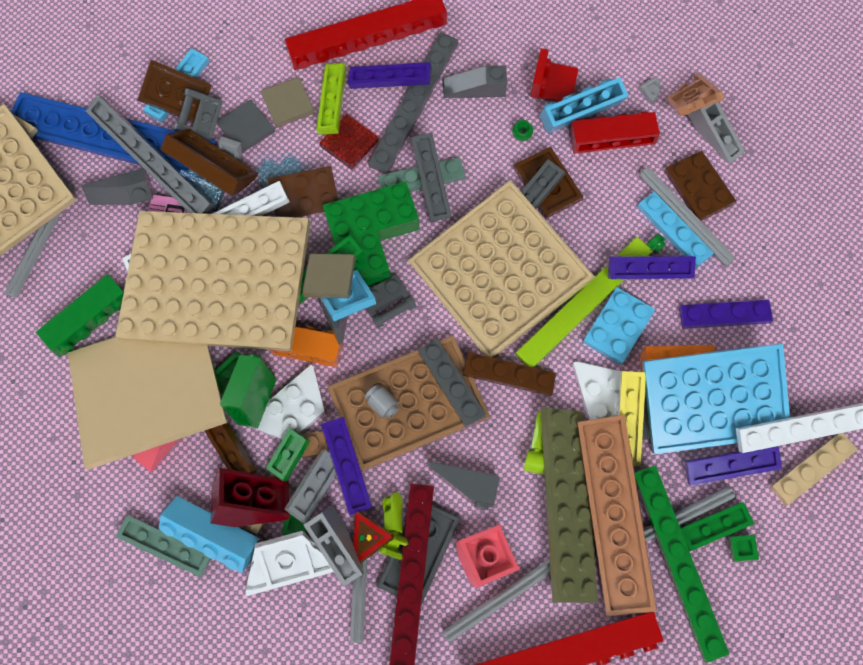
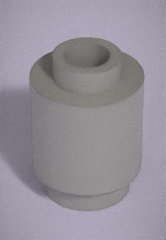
[365,384,399,419]

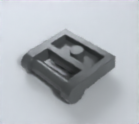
[174,89,223,140]
[365,274,417,329]

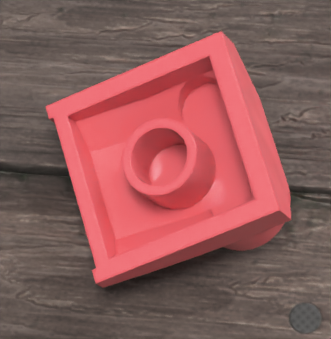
[456,524,520,588]

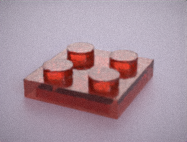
[319,114,379,170]

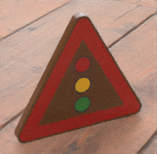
[353,512,394,564]

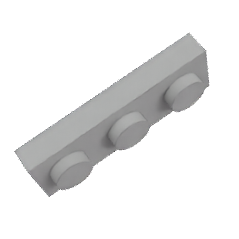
[285,450,336,523]

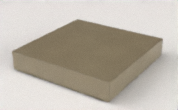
[261,77,315,128]
[303,254,356,299]

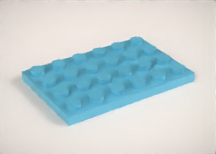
[642,343,790,454]

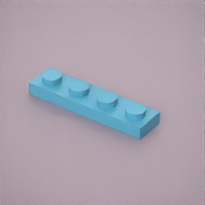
[143,48,210,123]
[637,191,714,269]

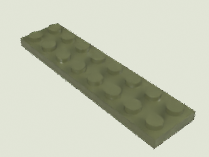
[541,407,598,603]

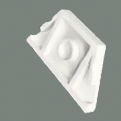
[572,362,621,420]
[249,365,325,440]
[246,531,334,596]

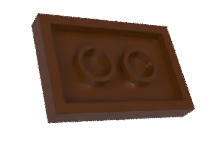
[137,60,212,123]
[513,146,583,219]
[664,150,736,221]
[268,166,338,218]

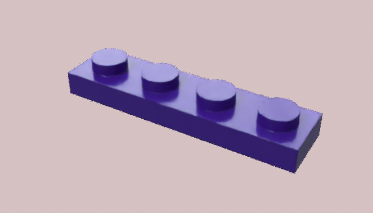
[348,62,432,89]
[608,256,696,279]
[679,300,773,329]
[320,417,372,515]
[684,446,782,486]

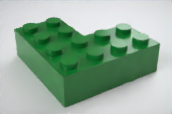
[323,181,420,287]

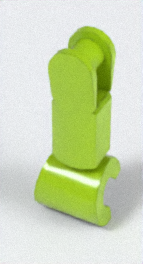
[524,411,545,475]
[379,492,408,560]

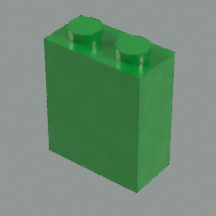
[220,354,277,428]

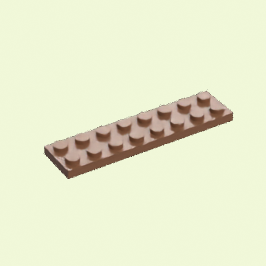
[578,415,657,616]

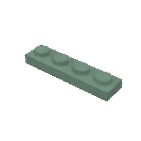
[378,157,465,192]
[115,515,212,578]

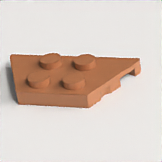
[666,72,725,116]

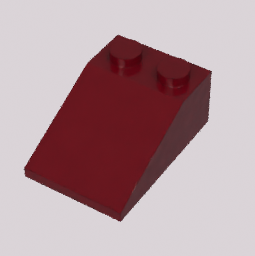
[210,468,290,527]

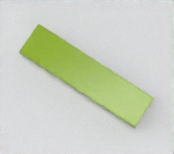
[316,63,347,135]

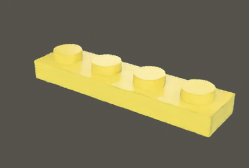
[619,371,646,467]

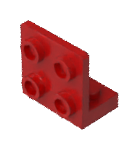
[530,48,579,102]

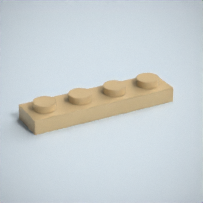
[770,433,858,506]

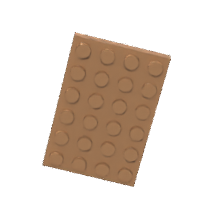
[327,335,490,472]

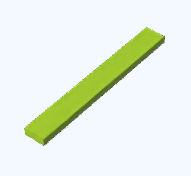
[515,237,653,368]

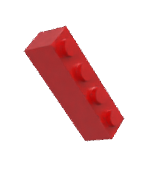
[569,111,660,154]

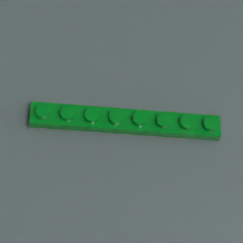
[635,465,729,663]

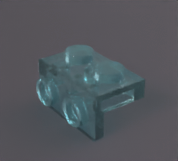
[257,157,302,189]
[179,169,225,211]

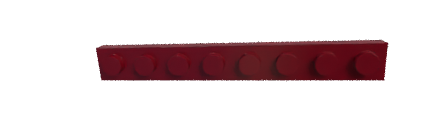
[389,484,434,665]

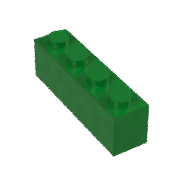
[35,274,124,358]

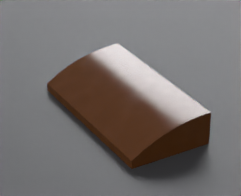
[160,129,259,196]

